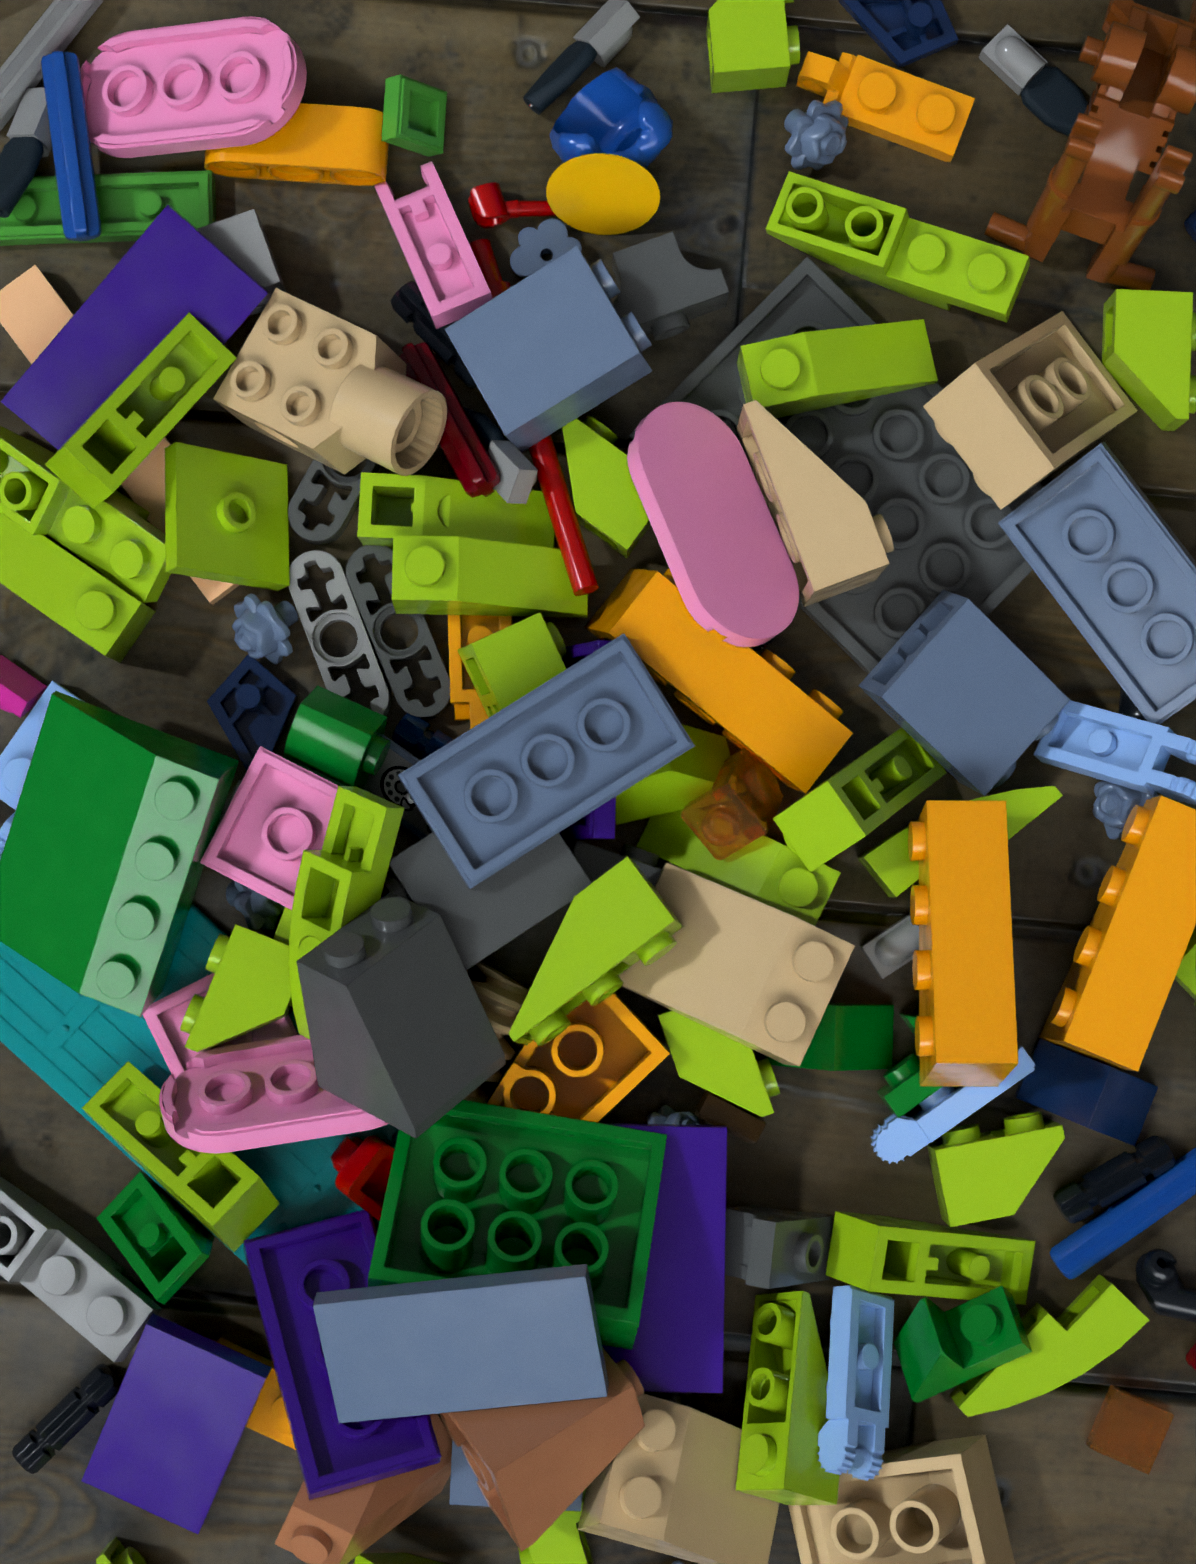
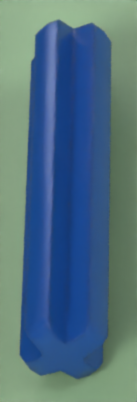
[41,51,102,242]
[1049,1148,1196,1279]

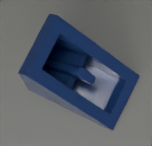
[1014,1038,1158,1146]

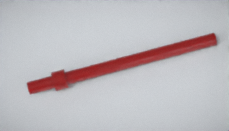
[470,239,599,596]

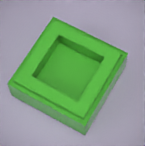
[381,74,447,157]

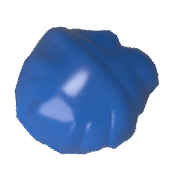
[549,67,673,169]

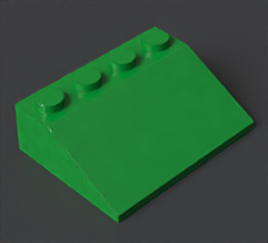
[0,691,239,1017]
[368,1100,667,1350]

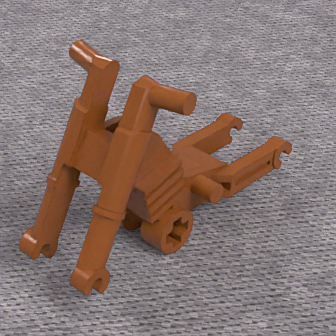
[984,0,1196,290]

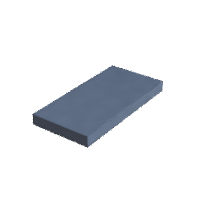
[998,442,1196,725]
[397,634,695,889]
[313,1264,609,1423]

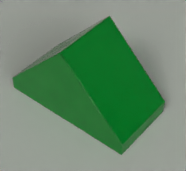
[764,1002,894,1071]

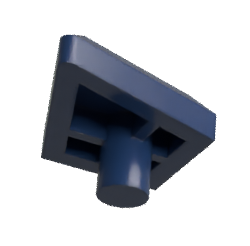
[838,0,958,68]
[207,654,298,770]

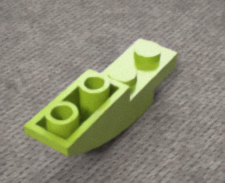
[766,171,1030,323]
[0,426,172,603]
[289,786,404,1039]

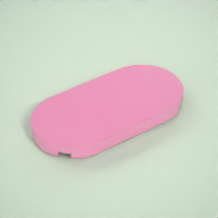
[80,16,307,158]
[627,402,799,647]
[159,1035,388,1153]

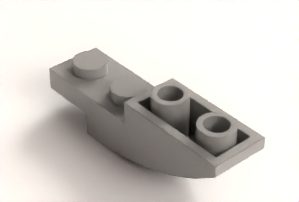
[0,1177,162,1362]

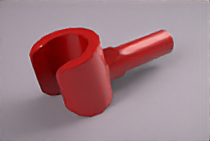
[468,182,556,228]

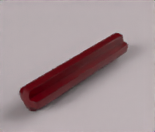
[399,342,501,498]

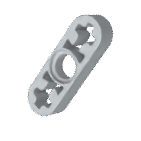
[288,550,392,716]

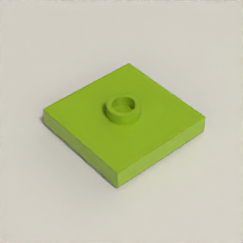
[165,442,290,591]

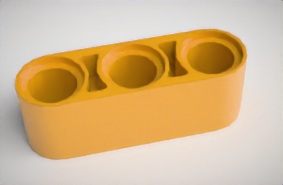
[204,103,389,186]

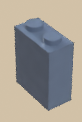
[445,246,653,452]
[858,590,1070,796]

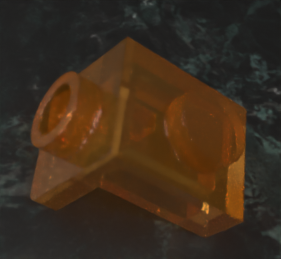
[681,748,784,860]

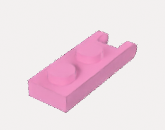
[374,161,493,329]

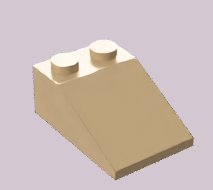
[923,311,1138,510]
[736,400,894,607]
[619,863,855,1067]
[578,1394,779,1564]
[788,1434,1015,1564]

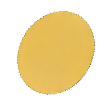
[546,153,660,235]

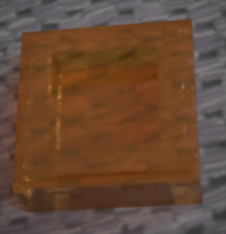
[1085,1385,1174,1475]

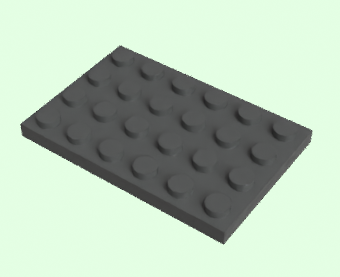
[629,257,1043,674]

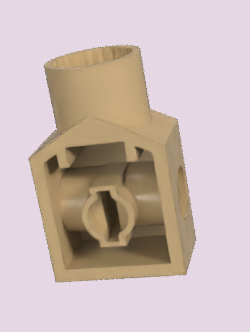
[213,288,447,476]

